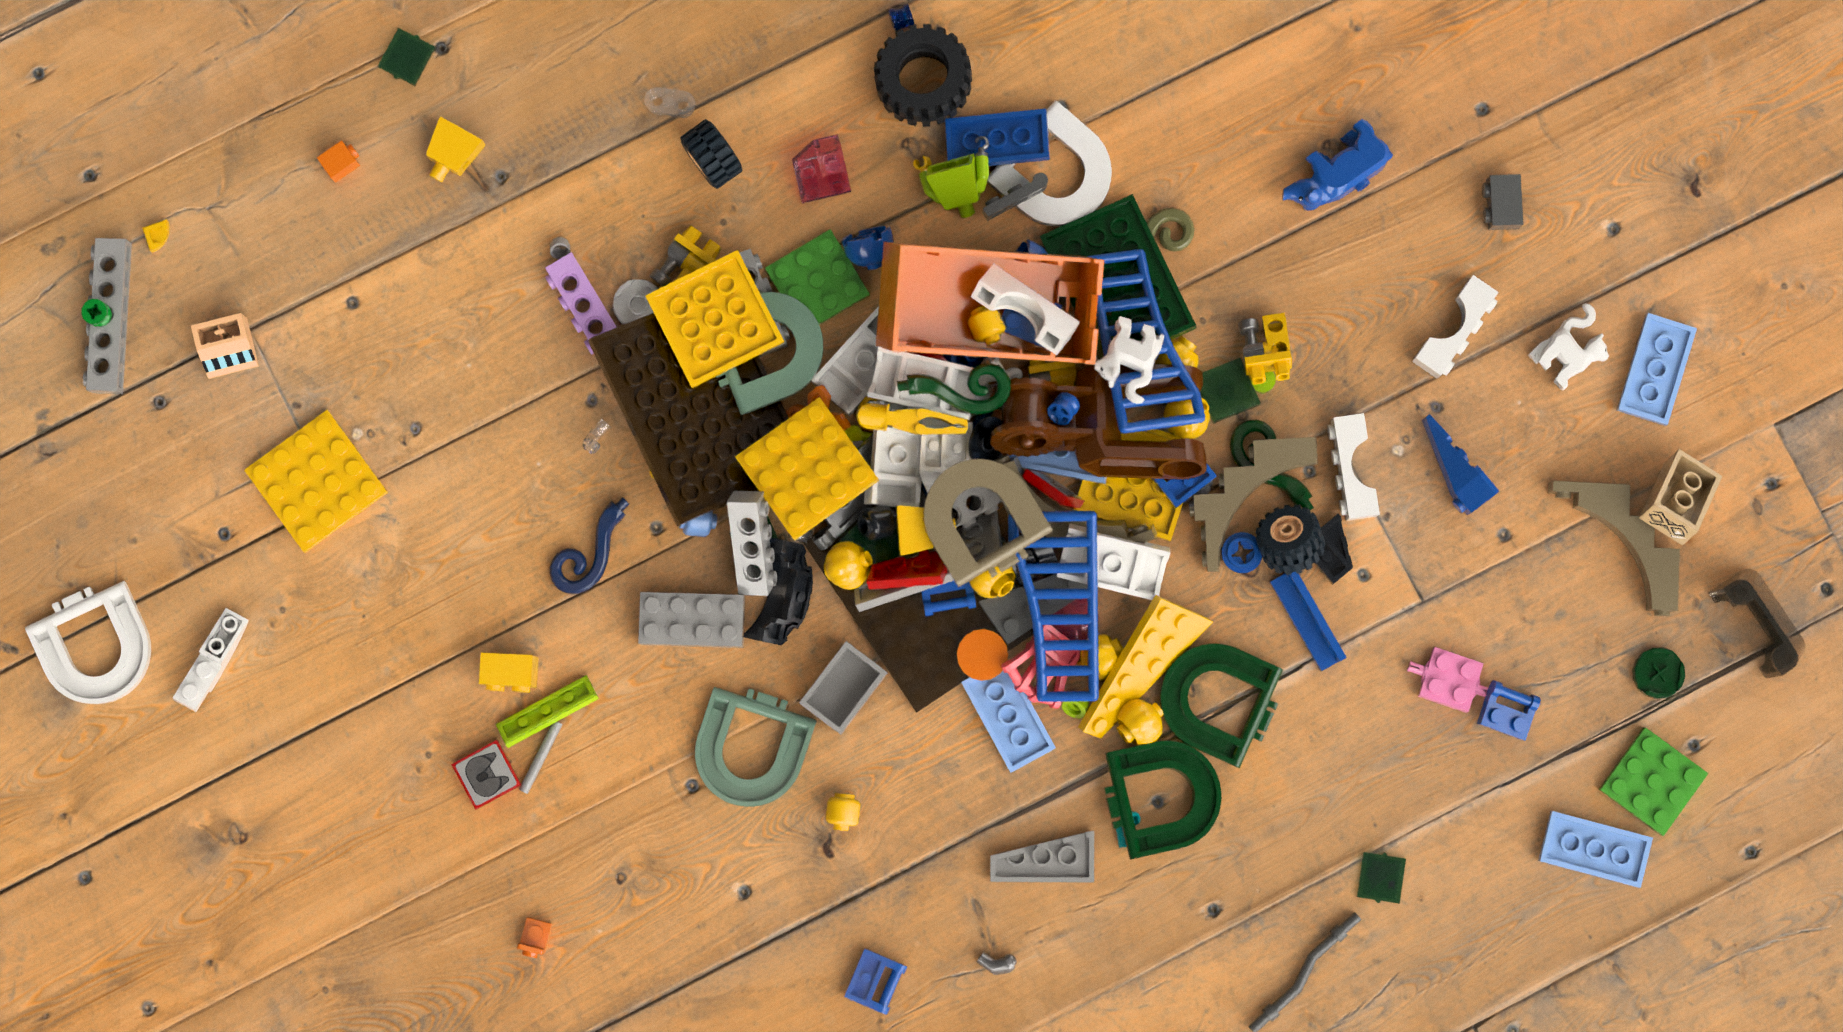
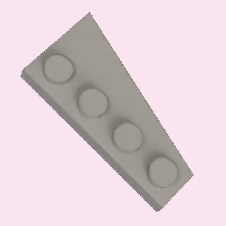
[990,830,1094,882]

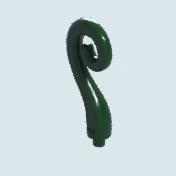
[897,363,1011,414]
[1230,420,1314,510]

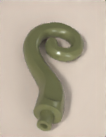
[1146,208,1194,252]

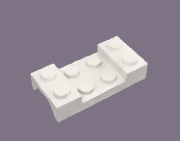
[812,306,908,416]
[867,347,980,420]
[864,400,922,507]
[1057,523,1170,600]

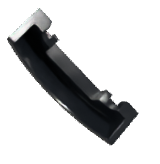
[743,538,813,645]

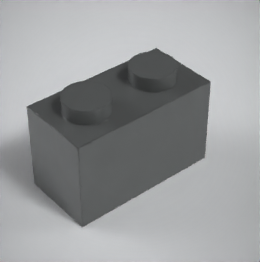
[1482,174,1523,230]

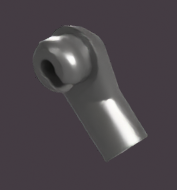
[977,952,1017,975]

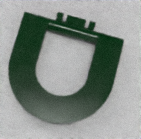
[1160,644,1283,769]
[1104,741,1222,860]

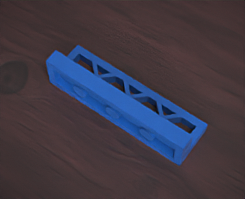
[1269,572,1347,671]

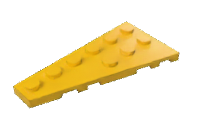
[1078,595,1213,739]

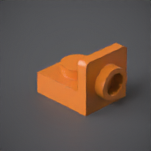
[517,917,553,958]

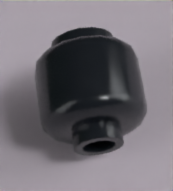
[857,505,897,541]

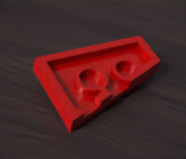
[866,549,947,590]

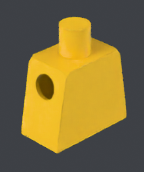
[426,117,486,183]
[896,505,956,555]

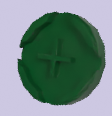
[1632,648,1685,699]

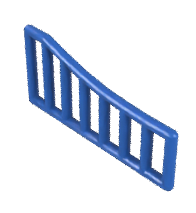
[1087,249,1205,434]
[1008,511,1099,702]

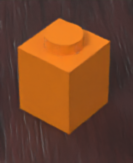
[316,140,360,183]

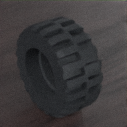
[874,24,972,127]

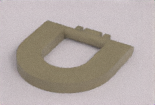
[923,459,1053,588]

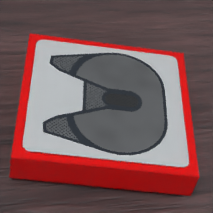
[1022,469,1085,508]
[451,740,521,810]

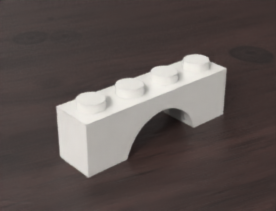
[971,264,1080,355]
[1412,275,1499,378]
[1327,413,1380,521]

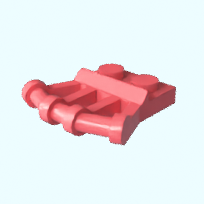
[1001,625,1081,709]

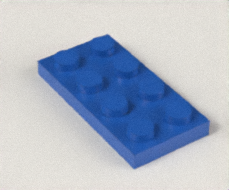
[945,109,1050,166]

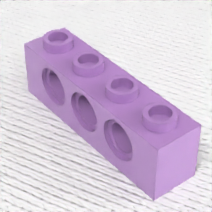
[545,252,617,355]

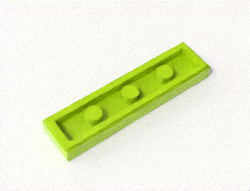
[496,675,599,748]

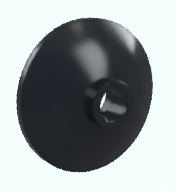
[968,416,1003,461]

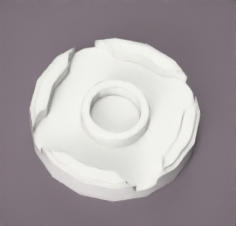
[613,279,658,325]

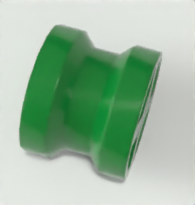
[81,299,112,327]

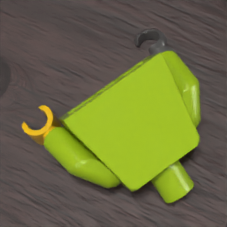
[913,136,989,218]

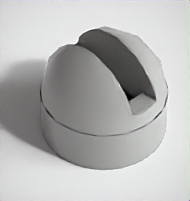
[550,237,570,259]

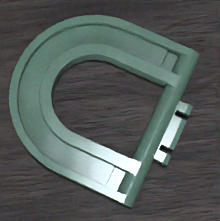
[716,292,823,415]
[695,687,817,807]

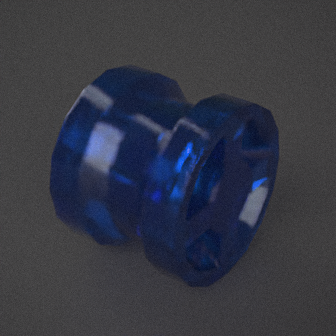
[888,3,915,32]

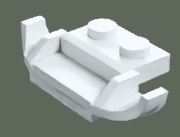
[919,418,973,492]

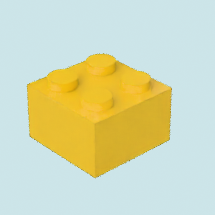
[479,653,539,693]

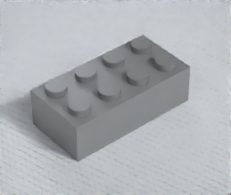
[638,592,745,648]

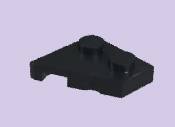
[1315,513,1353,585]

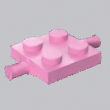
[1407,647,1488,713]

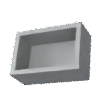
[799,641,888,735]

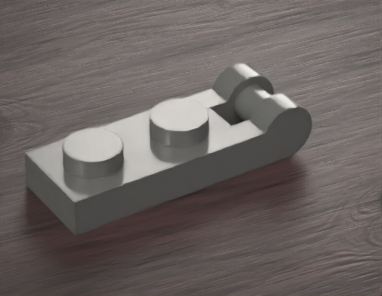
[982,173,1048,221]

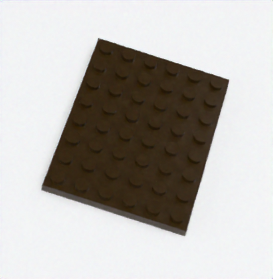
[588,313,789,527]
[803,487,1033,713]

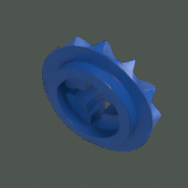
[1222,532,1262,573]

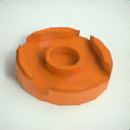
[957,629,1008,681]

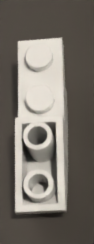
[173,608,249,712]

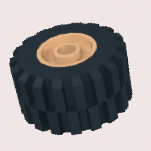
[680,119,743,189]
[1255,505,1325,575]

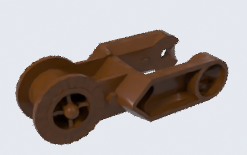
[990,364,1207,479]

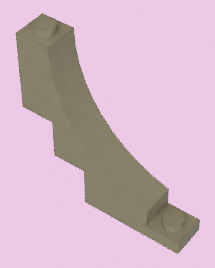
[994,455,1157,543]
[1548,481,1680,616]

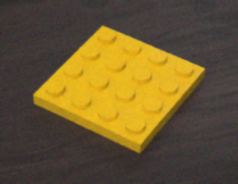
[645,250,784,388]
[735,397,879,541]
[244,410,388,553]
[1073,420,1183,542]

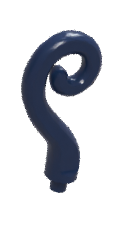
[549,497,629,594]

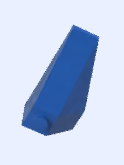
[1422,414,1499,515]

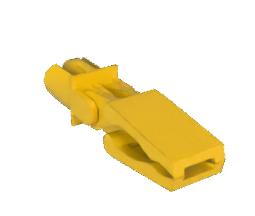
[856,403,968,435]

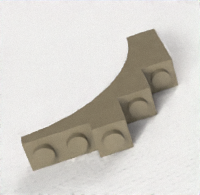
[1189,437,1318,572]

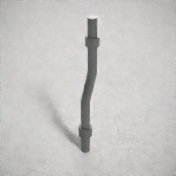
[1248,912,1361,1032]

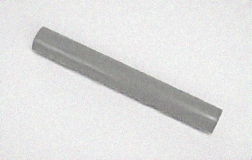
[519,722,563,794]

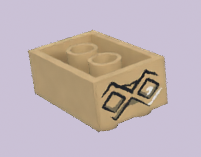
[1639,449,1722,546]

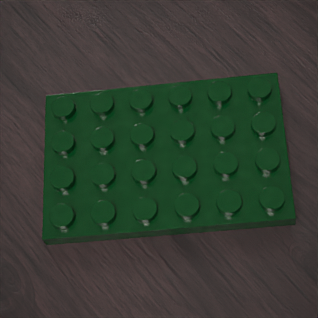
[1040,194,1197,360]

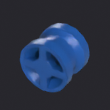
[1047,392,1080,425]

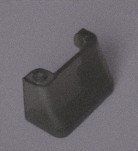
[1708,569,1806,678]

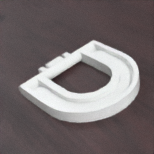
[987,100,1112,227]
[25,581,151,704]

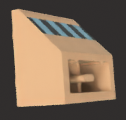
[191,313,259,379]

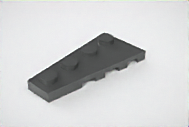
[978,574,1087,645]

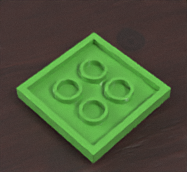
[765,229,870,325]
[1599,727,1709,836]

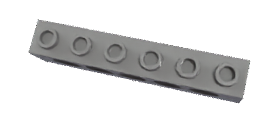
[83,238,132,394]

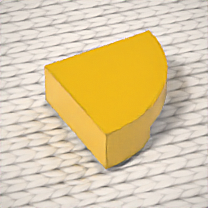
[142,219,170,253]

